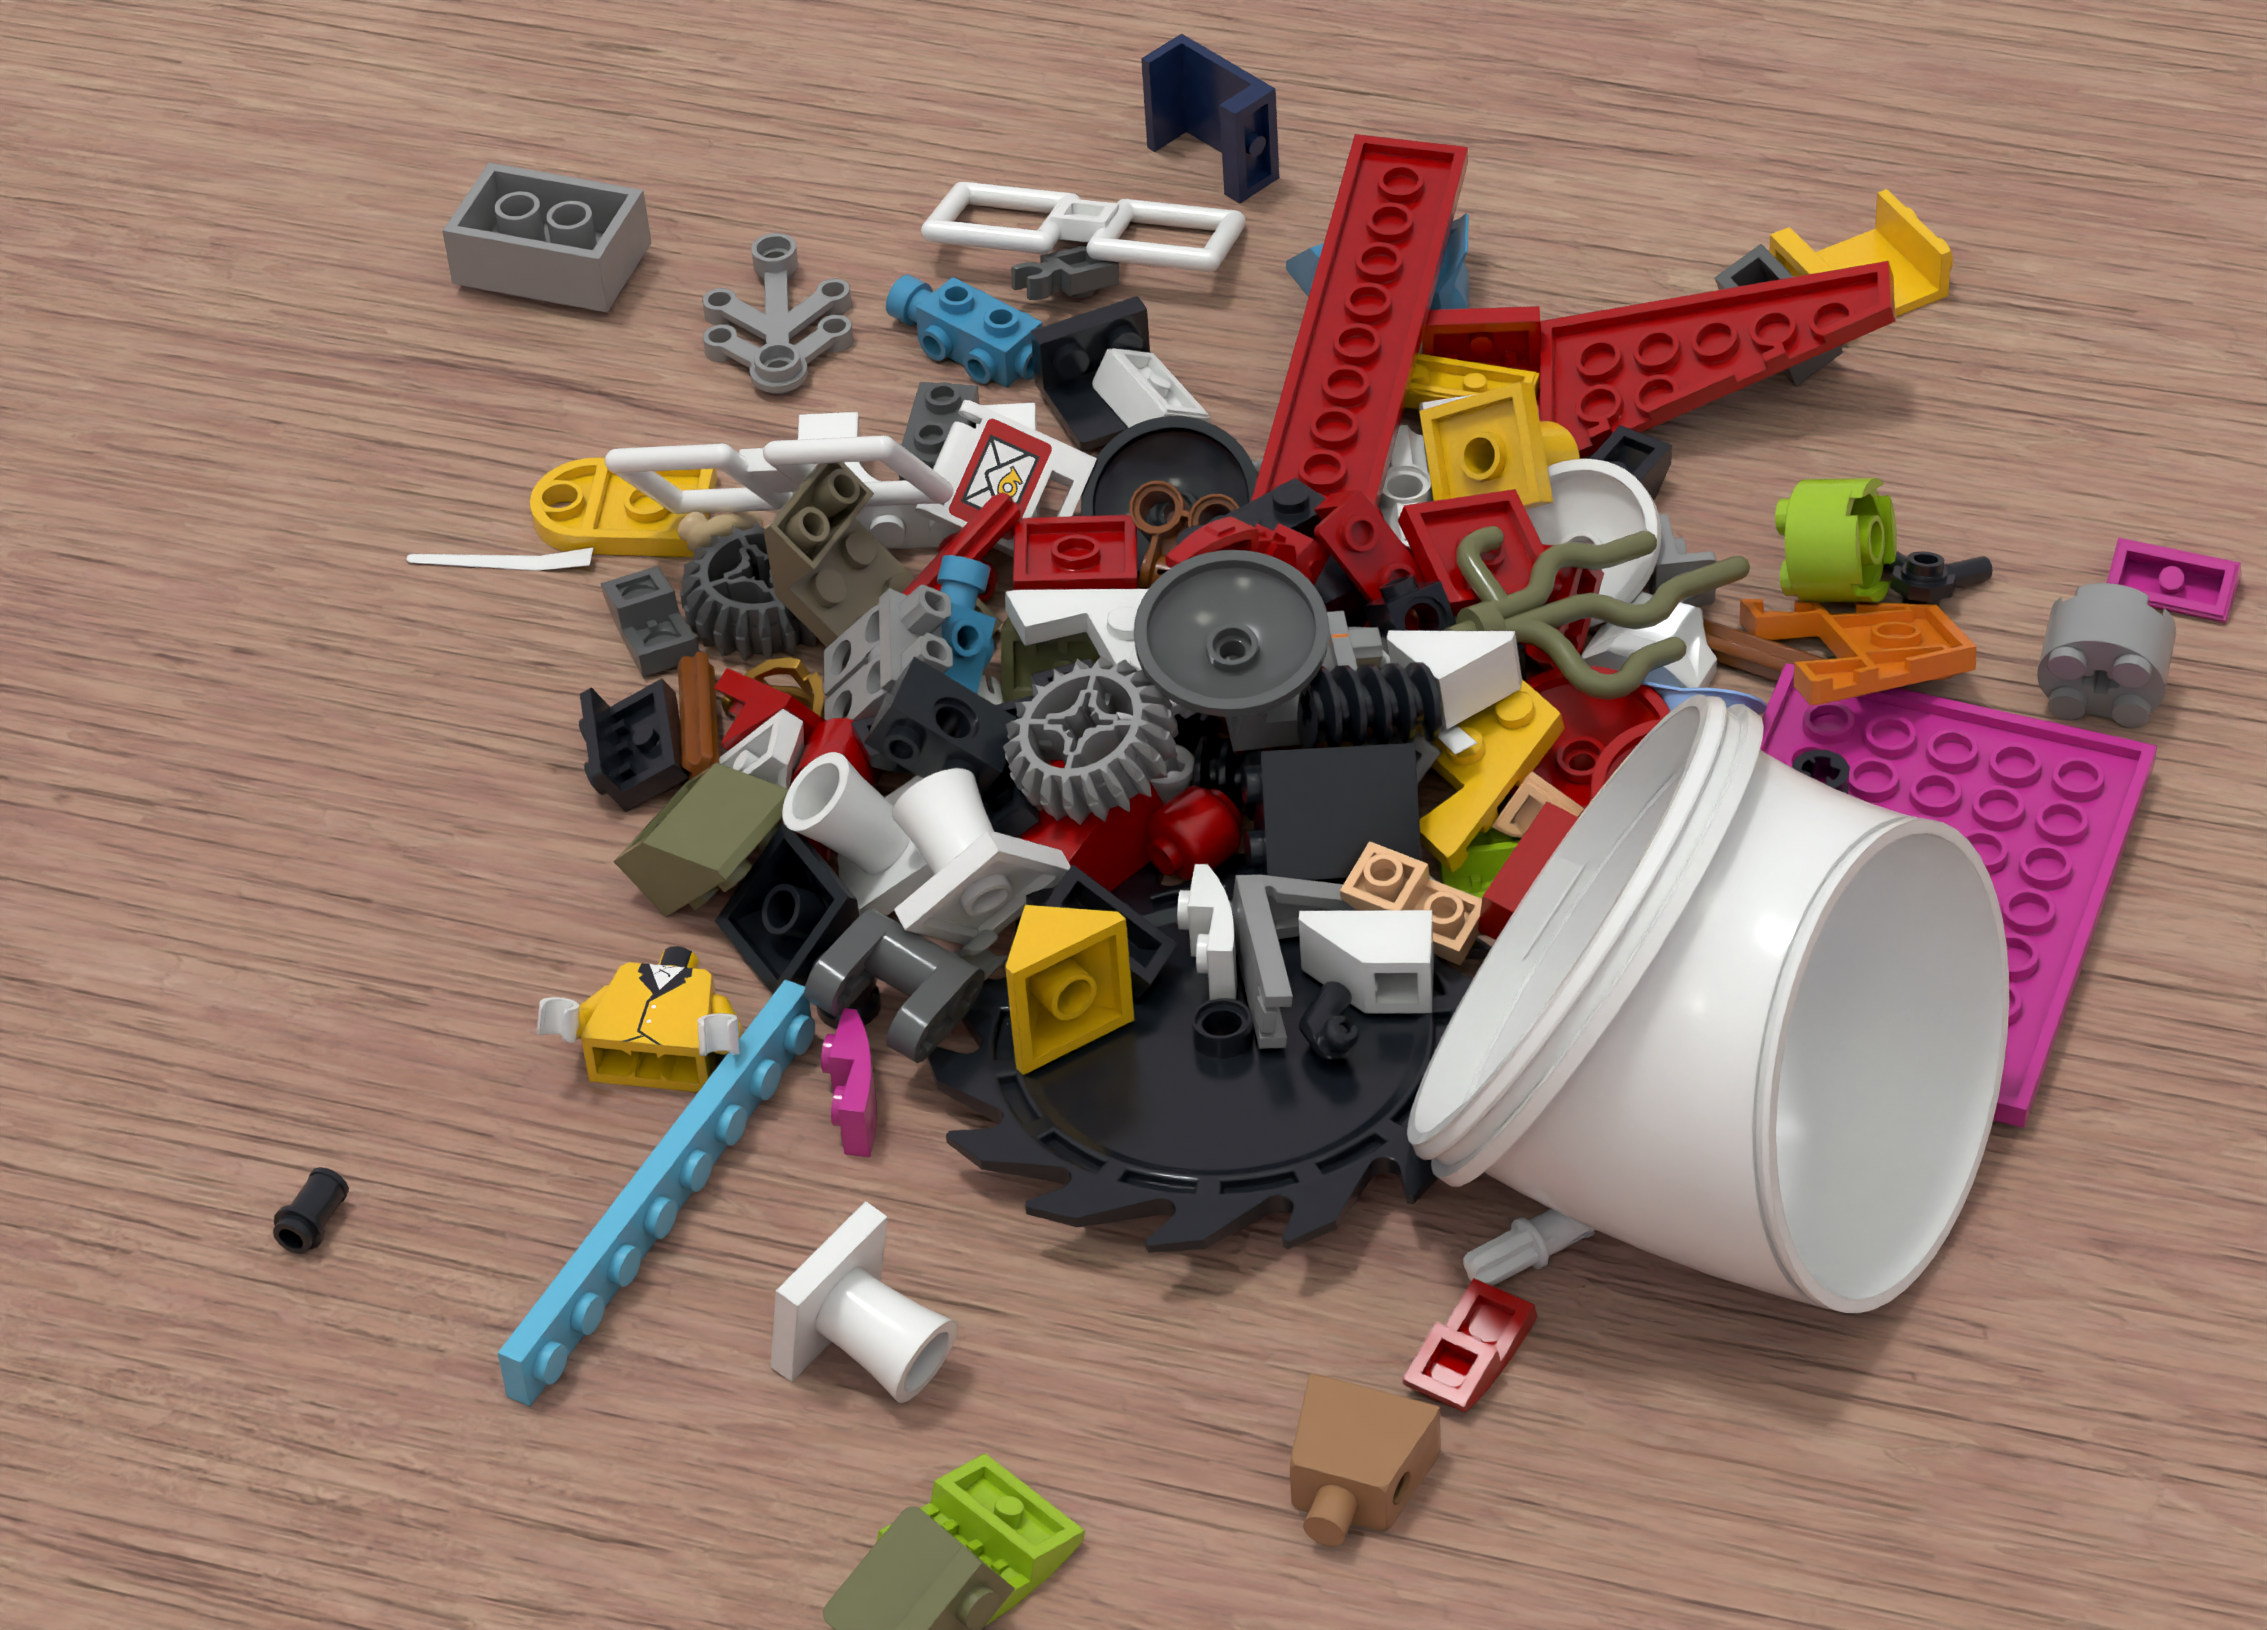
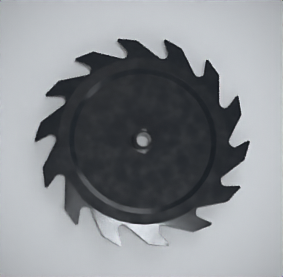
[926,853,1492,1253]

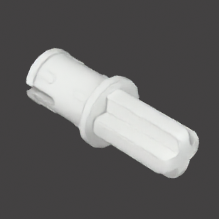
[1463,1209,1595,1286]

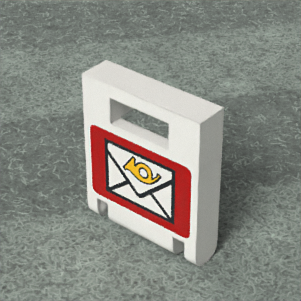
[915,400,1097,557]

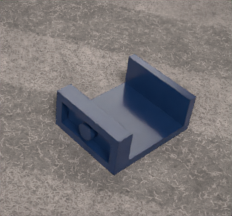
[1141,33,1280,204]

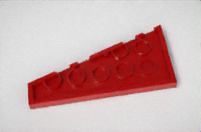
[1540,261,1896,459]

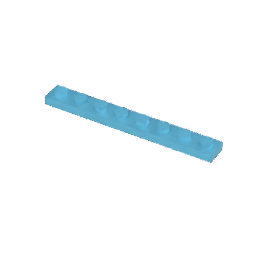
[497,980,815,1406]

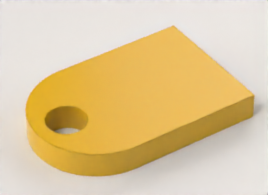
[530,457,718,557]

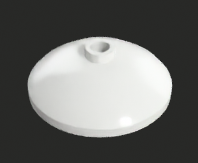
[1526,459,1661,628]

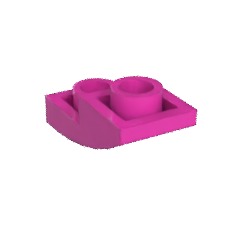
[821,1008,877,1157]

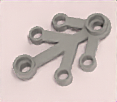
[702,233,854,394]

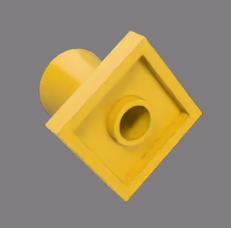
[1419,382,1580,510]

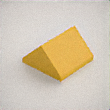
[1005,905,1134,1075]

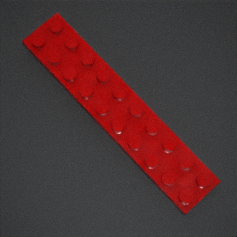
[1251,134,1468,543]

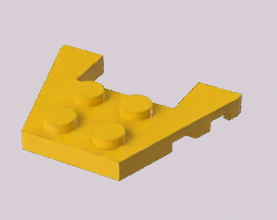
[1315,679,1565,873]

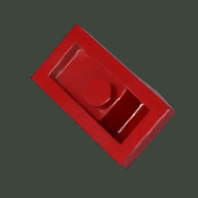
[714,668,826,751]

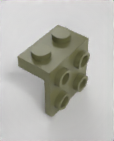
[823,1506,1015,1630]

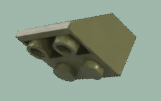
[613,763,789,917]

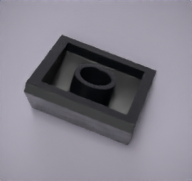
[715,821,859,994]

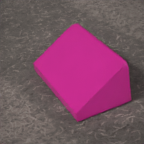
[2106,537,2242,623]

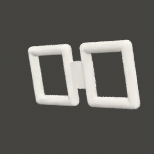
[921,182,1246,272]
[605,435,953,514]

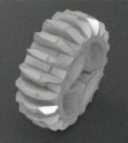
[1003,656,1179,825]

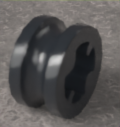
[1792,749,1850,794]

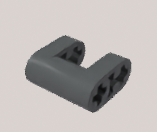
[804,908,985,1063]

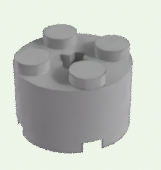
[2037,583,2176,728]

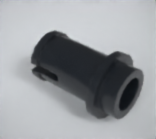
[273,1167,349,1254]

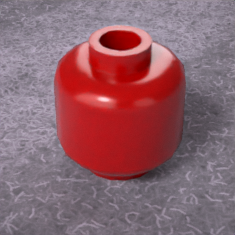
[1146,786,1242,880]

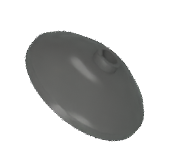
[1134,550,1329,717]

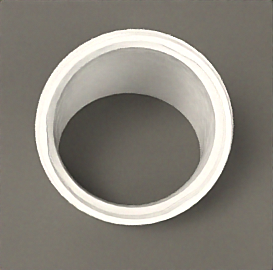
[1407,695,2009,1313]

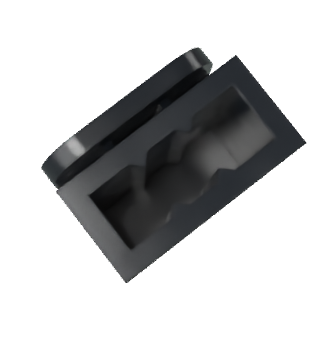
[1241,743,1421,880]

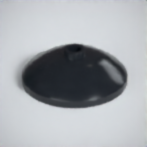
[1081,416,1258,580]

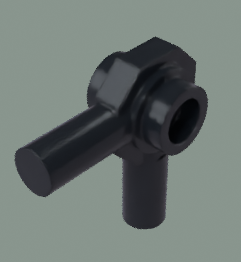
[1883,551,1993,607]

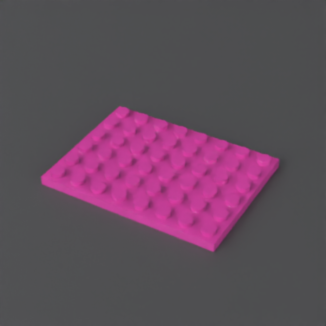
[1760,663,2157,1128]

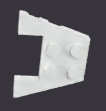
[1005,589,1197,720]

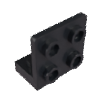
[1031,296,1150,451]

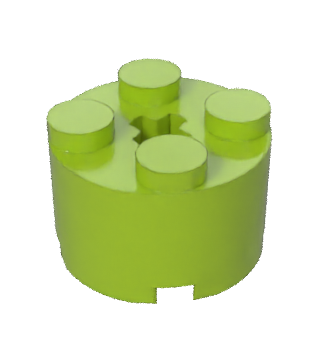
[1775,478,1897,602]

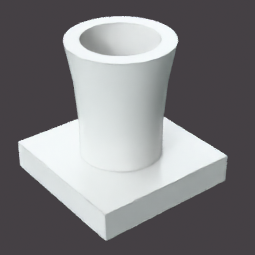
[782,752,934,916]
[892,768,1071,945]
[770,1201,958,1403]

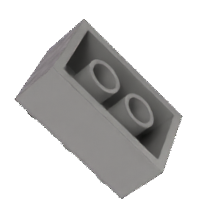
[442,162,651,313]

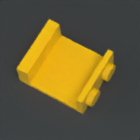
[1769,189,1953,317]

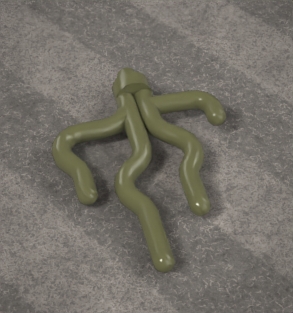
[1444,526,1750,700]

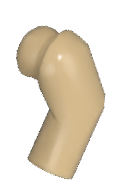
[678,511,763,552]

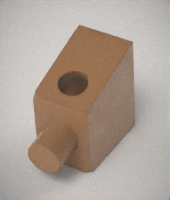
[1290,1373,1441,1546]

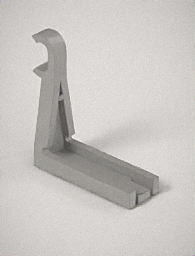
[1231,875,1436,1049]

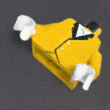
[536,946,744,1092]

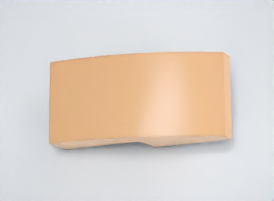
[1340,841,1482,966]

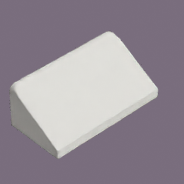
[1092,348,1211,428]

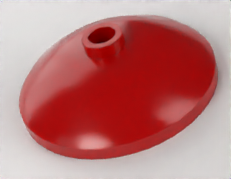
[1506,666,1671,817]

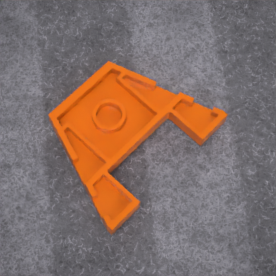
[1740,599,1977,706]

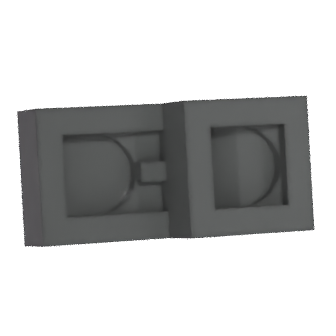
[601,566,699,677]

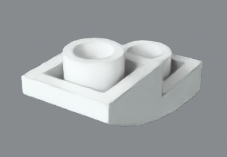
[1177,864,1238,1000]

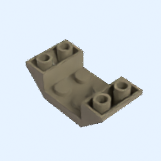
[763,462,1003,647]

